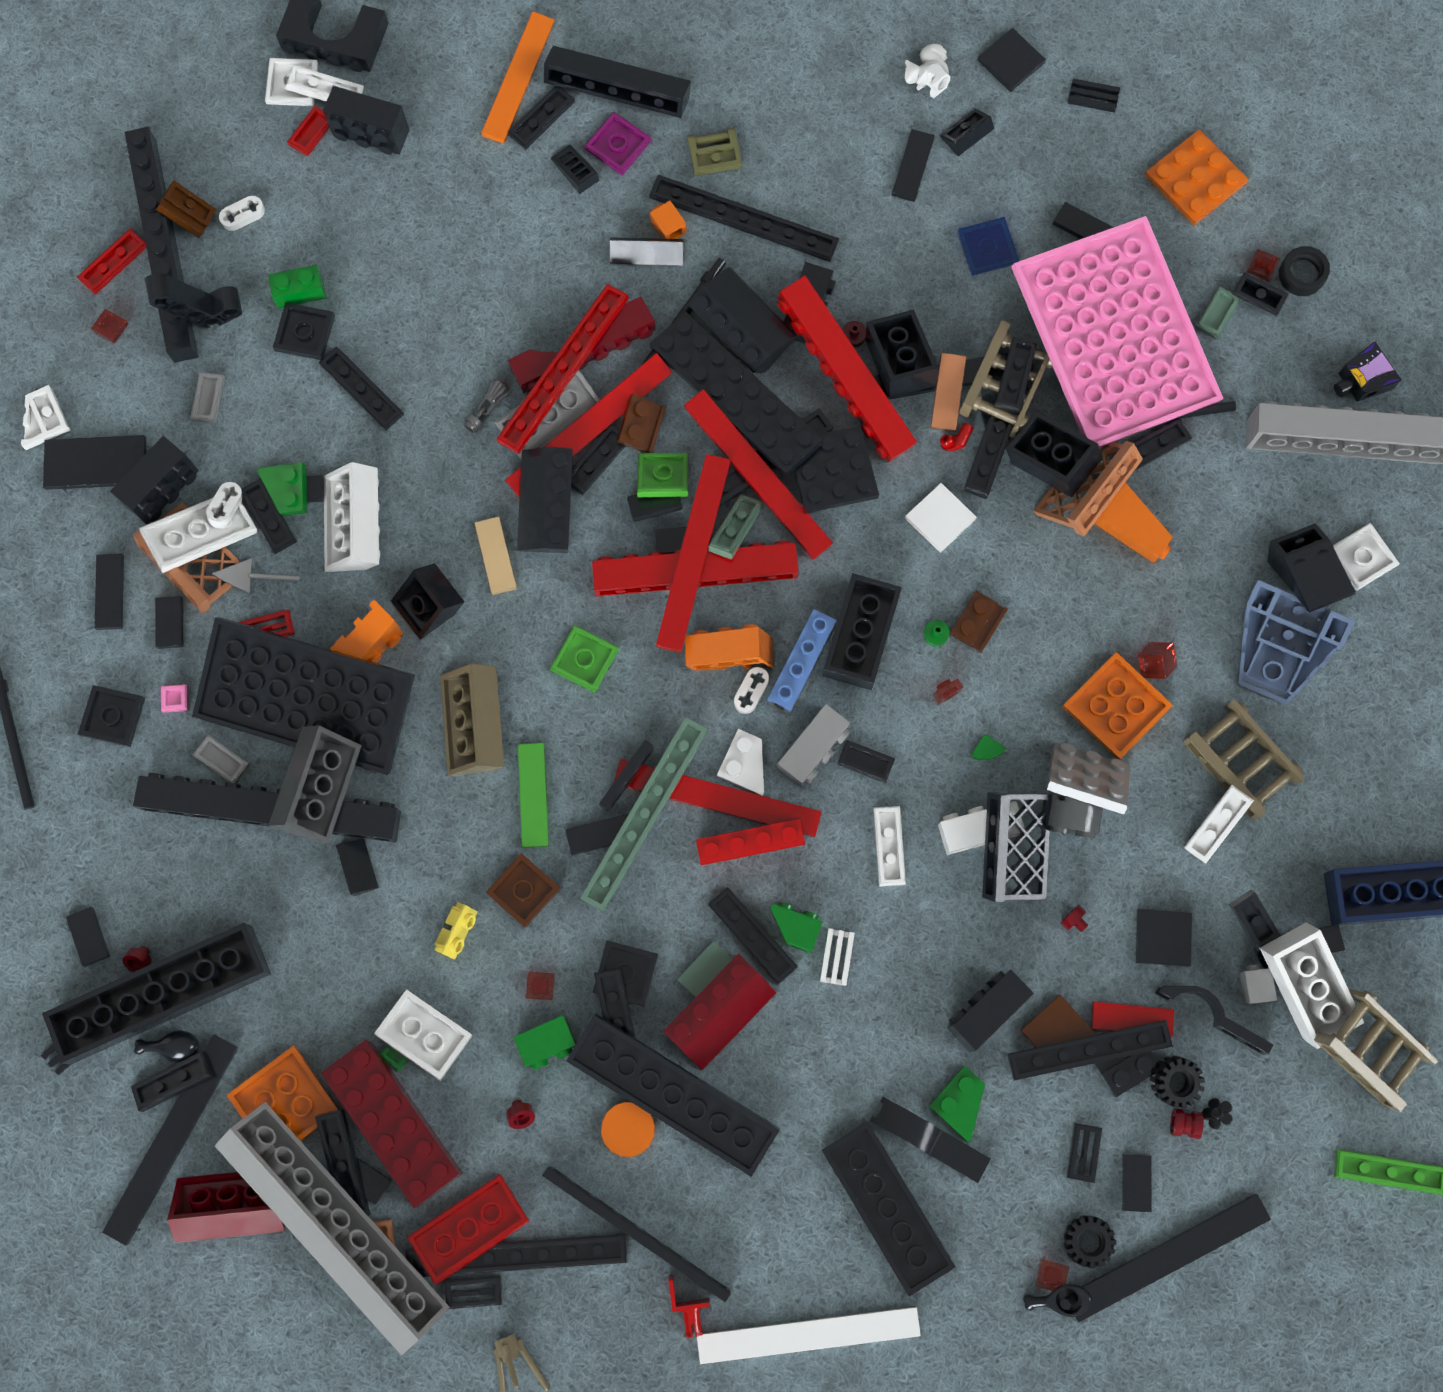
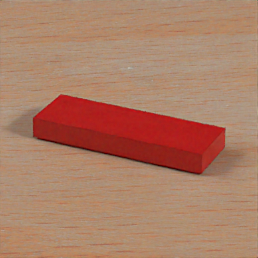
[77,228,146,295]
[1091,1002,1174,1037]

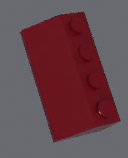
[663,953,776,1070]
[167,1172,286,1243]

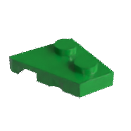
[257,462,307,516]
[929,1066,985,1142]

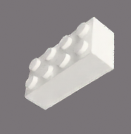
[1260,923,1364,1049]

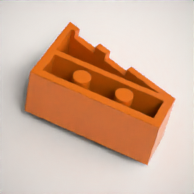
[330,599,403,663]
[685,624,774,671]

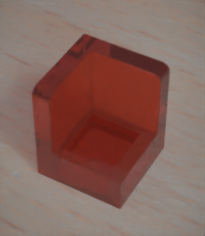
[1138,642,1177,679]

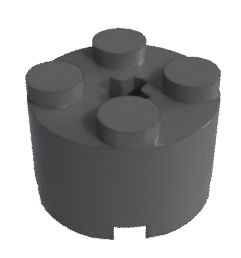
[1048,794,1103,838]

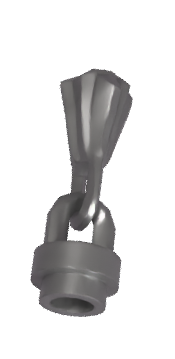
[463,380,509,434]

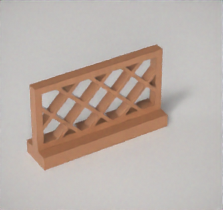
[1033,441,1143,536]
[133,502,240,614]

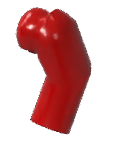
[940,423,974,452]

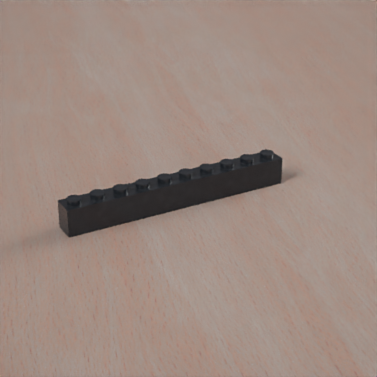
[125,127,199,363]
[133,773,401,843]

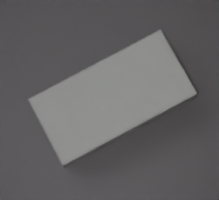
[190,372,225,423]
[192,735,250,783]

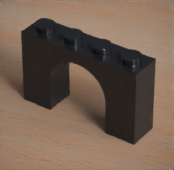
[276,0,389,72]

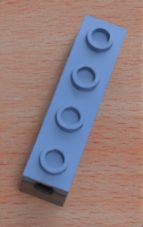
[767,609,837,716]

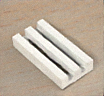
[820,928,855,986]

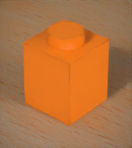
[650,201,686,239]

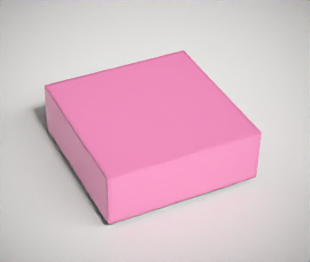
[161,684,189,712]

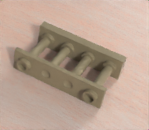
[959,320,1052,438]
[1183,699,1306,821]
[1314,989,1438,1112]

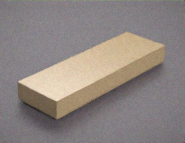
[475,517,517,595]

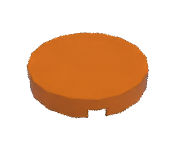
[601,1102,655,1157]

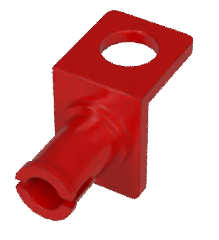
[668,1275,710,1338]

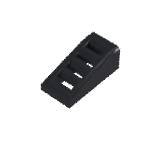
[551,145,599,194]

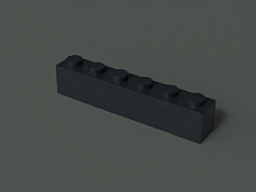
[544,45,691,118]

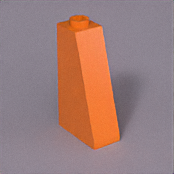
[1094,482,1173,563]

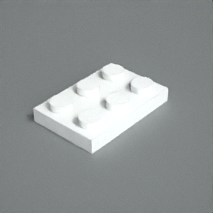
[374,989,472,1081]

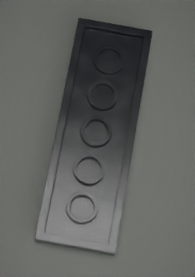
[821,1121,956,1297]

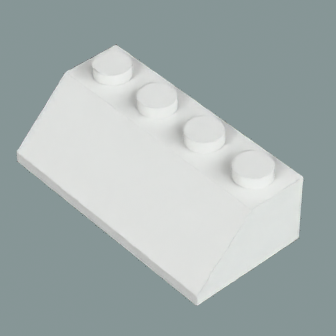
[324,462,380,572]

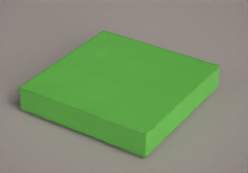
[637,453,688,497]
[550,625,619,693]

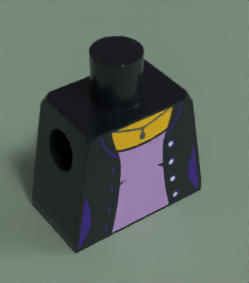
[1334,341,1401,402]

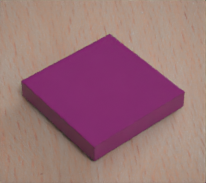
[584,112,652,176]

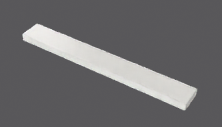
[697,1307,921,1364]

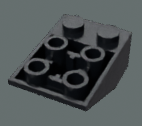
[1267,523,1355,613]

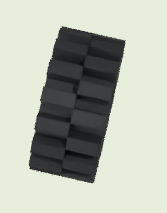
[1150,1056,1205,1108]
[1063,1216,1116,1268]

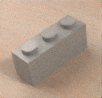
[777,704,851,787]

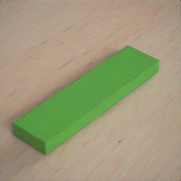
[518,743,549,848]
[1334,1149,1443,1195]

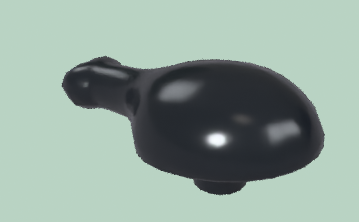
[134,1030,199,1062]
[1023,1284,1092,1317]

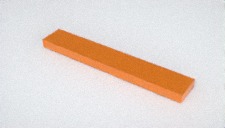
[481,11,555,143]

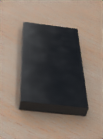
[43,435,147,490]

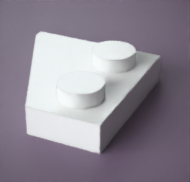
[21,385,70,450]
[717,729,764,796]

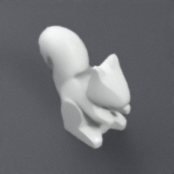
[905,43,950,99]

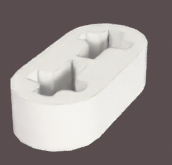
[219,196,265,231]
[207,482,242,528]
[734,667,769,714]

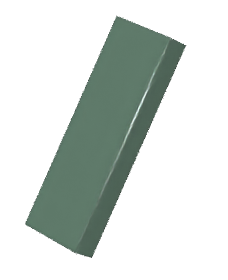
[709,494,763,559]

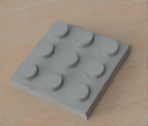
[1047,742,1130,814]

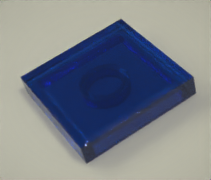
[957,217,1019,276]

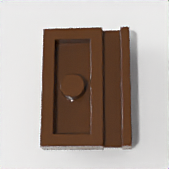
[156,180,217,238]
[616,393,666,453]
[950,590,1008,653]

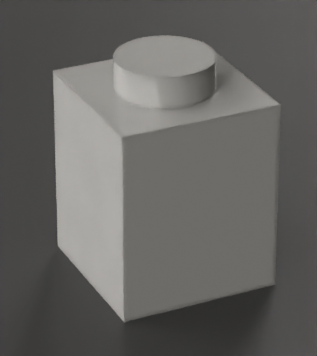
[1239,964,1277,1005]

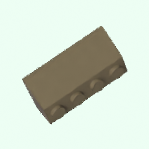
[440,663,504,776]

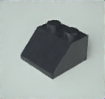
[391,563,464,640]

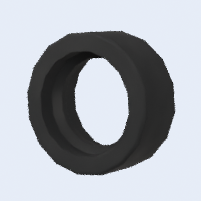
[1279,246,1330,296]

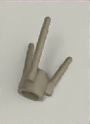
[493,1334,550,1392]

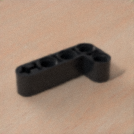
[145,273,242,328]

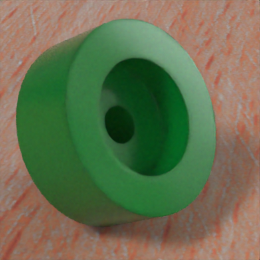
[923,620,950,647]

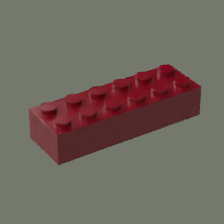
[321,1040,463,1208]

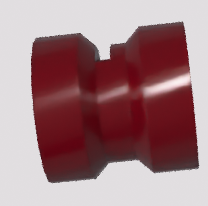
[1170,1108,1204,1139]

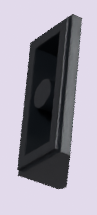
[940,109,994,156]
[1232,272,1289,316]
[627,494,683,522]
[336,839,379,896]

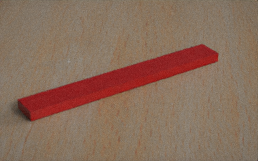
[496,284,629,454]
[504,353,672,498]
[684,389,833,560]
[656,454,731,653]
[614,759,822,837]

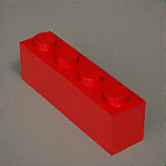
[696,818,806,866]

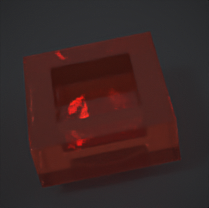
[91,309,128,344]
[934,679,963,705]
[526,972,555,1001]
[1035,1259,1069,1291]

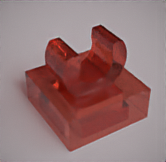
[1247,249,1280,282]

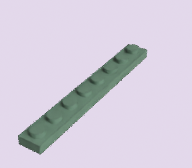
[580,717,708,912]

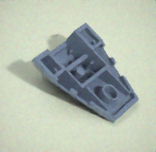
[1238,580,1355,705]

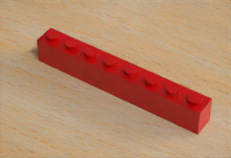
[777,276,917,463]
[592,540,799,597]

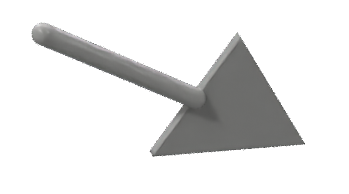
[212,558,300,594]

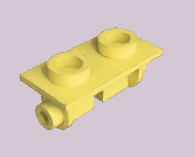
[434,902,478,960]

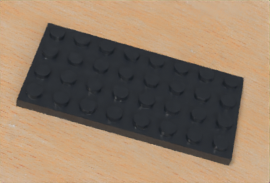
[192,617,415,775]

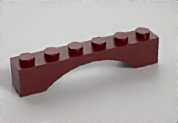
[508,297,656,394]

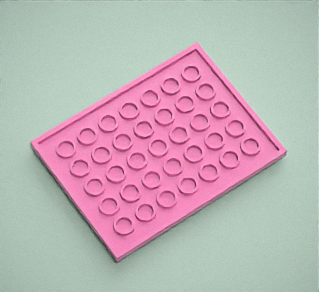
[1011,216,1223,447]

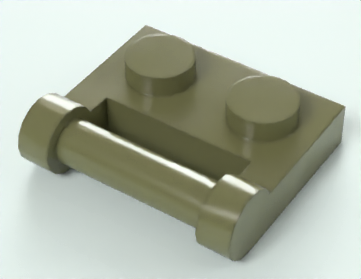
[687,127,742,176]

